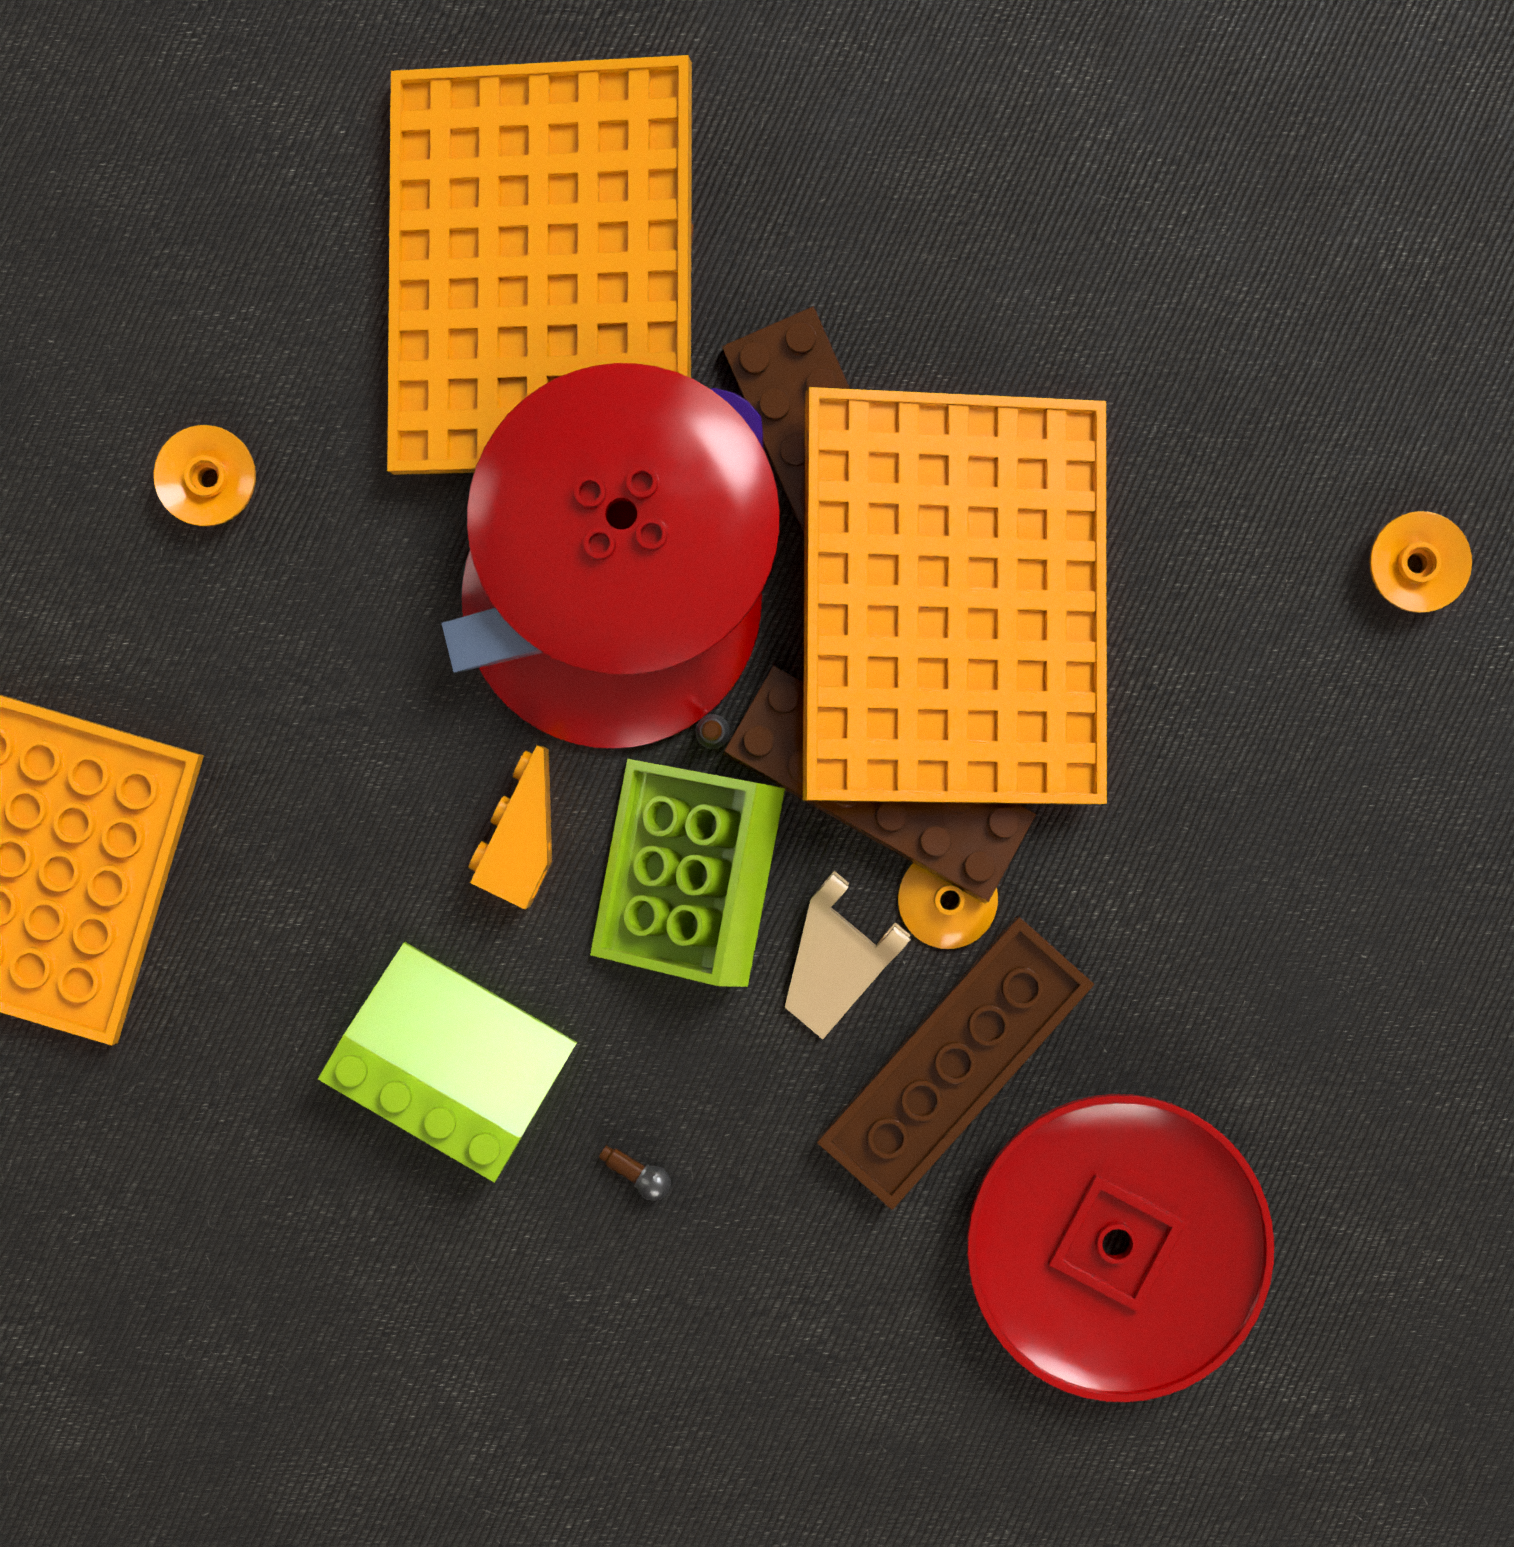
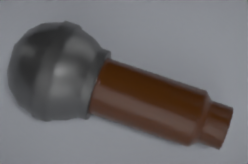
[695,714,730,749]
[599,1145,671,1201]

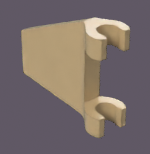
[785,870,911,1039]

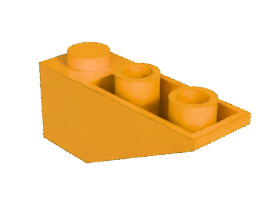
[468,745,552,909]

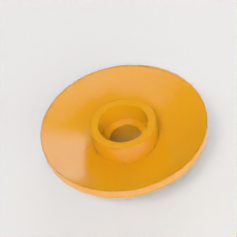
[154,425,256,526]
[1369,511,1472,613]
[898,863,998,949]

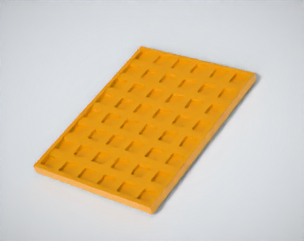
[387,55,692,475]
[803,387,1107,805]

